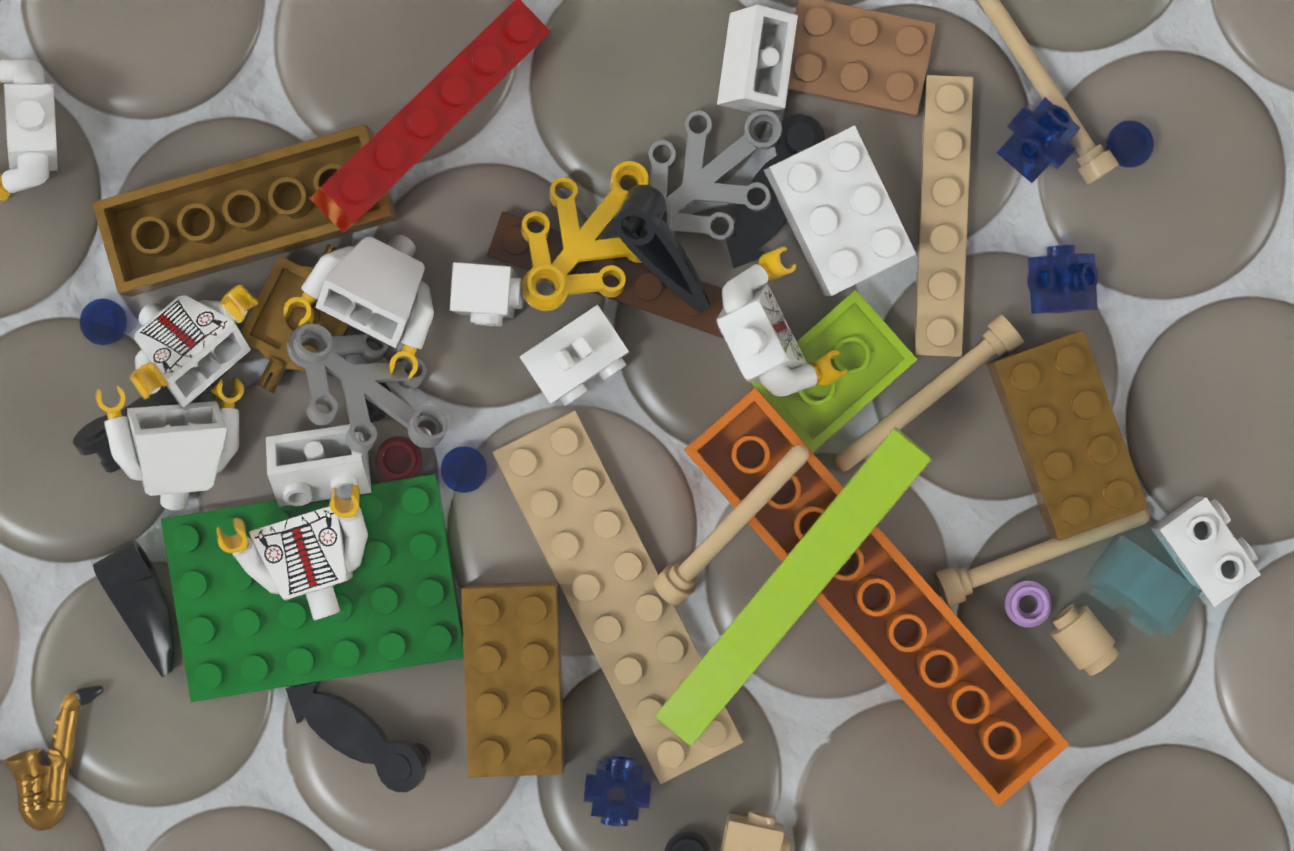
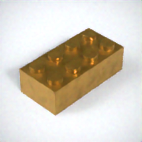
[987,330,1148,541]
[461,581,565,778]

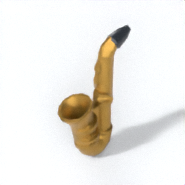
[3,686,104,831]

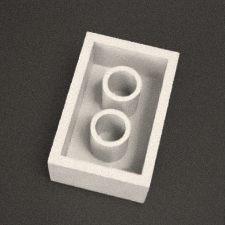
[764,126,916,296]

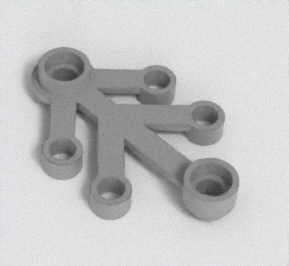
[648,110,783,241]
[287,324,449,453]

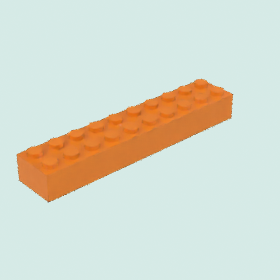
[683,388,1069,807]

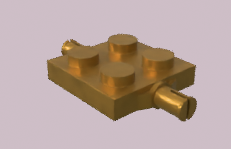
[241,243,351,393]

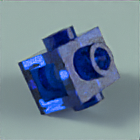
[997,97,1081,183]
[1027,245,1098,314]
[583,756,652,827]

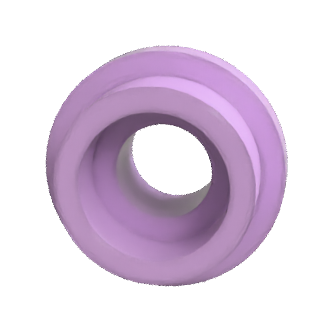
[1004,580,1052,627]

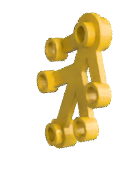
[521,161,649,311]

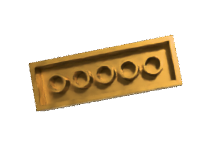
[92,124,398,297]

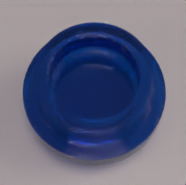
[1106,121,1154,168]
[80,299,128,345]
[441,446,488,493]

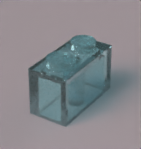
[1084,535,1202,637]

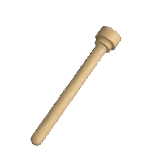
[978,0,1120,185]
[835,314,1024,471]
[654,445,809,605]
[934,509,1151,607]

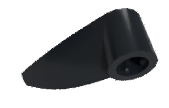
[614,185,711,313]
[93,540,174,677]

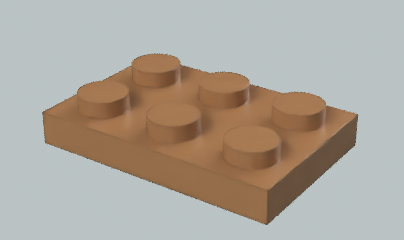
[787,0,936,117]

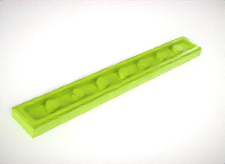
[655,427,932,746]

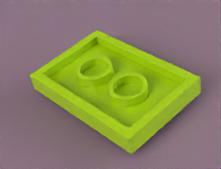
[750,290,918,453]

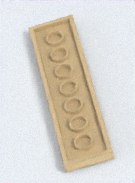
[492,410,743,784]

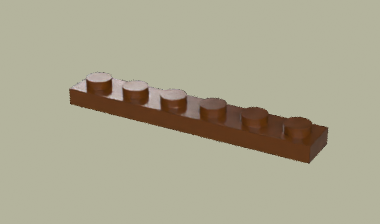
[487,211,725,339]

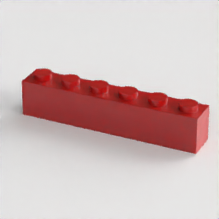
[310,0,551,233]

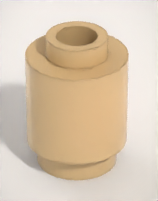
[1050,604,1119,676]

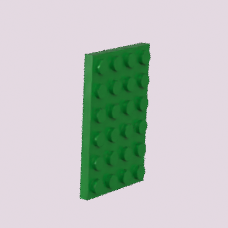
[160,474,464,702]

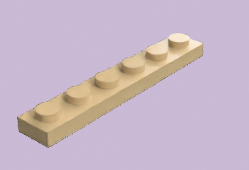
[913,75,973,357]

